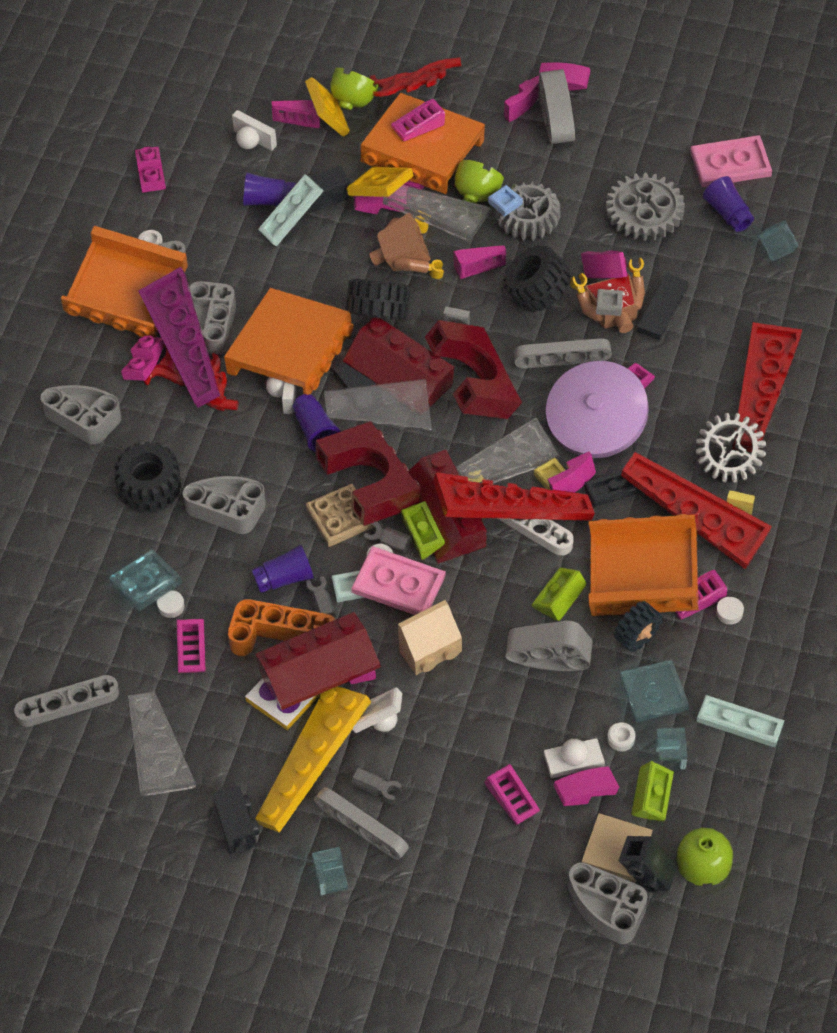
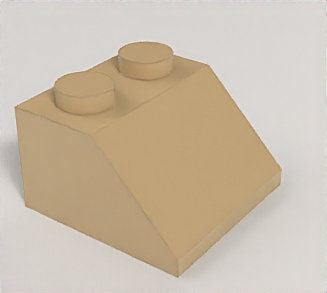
[398,600,462,675]

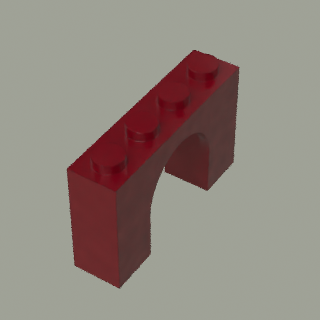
[425,320,522,419]
[315,421,422,526]

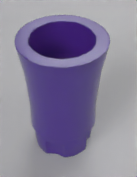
[243,172,296,206]
[703,176,754,232]
[292,394,341,452]
[251,544,314,593]

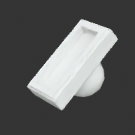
[232,110,277,151]
[266,377,298,414]
[352,687,402,733]
[544,738,605,778]

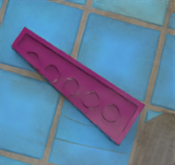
[138,267,220,408]

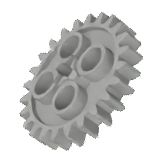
[606,173,685,241]

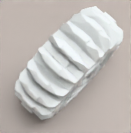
[696,413,766,483]

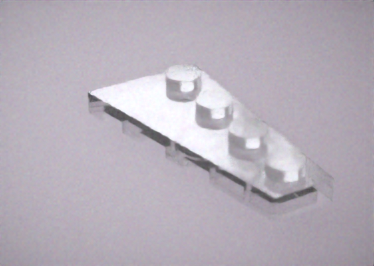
[383,185,491,242]
[324,379,432,430]
[456,418,559,483]
[128,692,196,797]

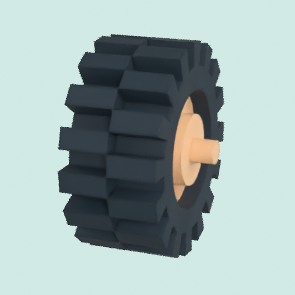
[613,601,663,652]

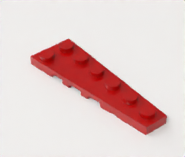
[732,322,802,452]
[621,452,772,569]
[433,473,595,521]

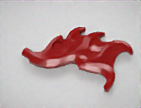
[370,57,461,97]
[144,343,239,411]

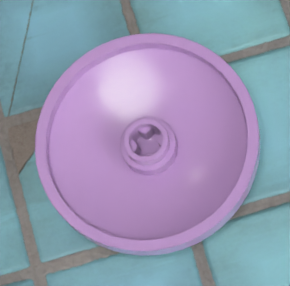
[546,361,649,458]

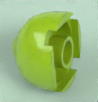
[330,67,379,110]
[455,160,504,205]
[676,828,733,886]

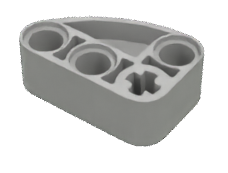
[538,69,575,145]
[189,281,236,356]
[40,385,122,444]
[183,476,266,534]
[505,621,593,671]
[568,863,648,944]

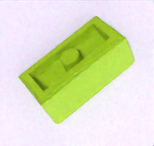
[401,501,445,560]
[532,568,586,621]
[631,761,674,822]

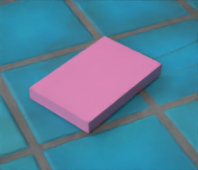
[690,135,772,187]
[351,546,446,615]

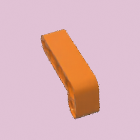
[228,599,336,656]

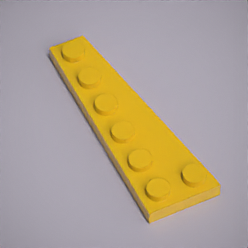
[255,686,371,833]

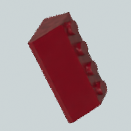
[343,317,454,415]
[409,450,486,564]
[256,612,381,710]

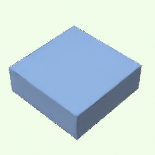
[488,185,523,217]

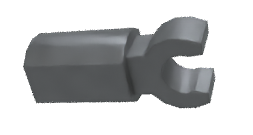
[364,521,412,553]
[306,576,336,618]
[351,767,402,805]

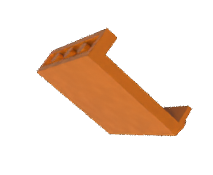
[361,93,485,194]
[61,226,188,337]
[224,288,354,395]
[589,514,699,616]

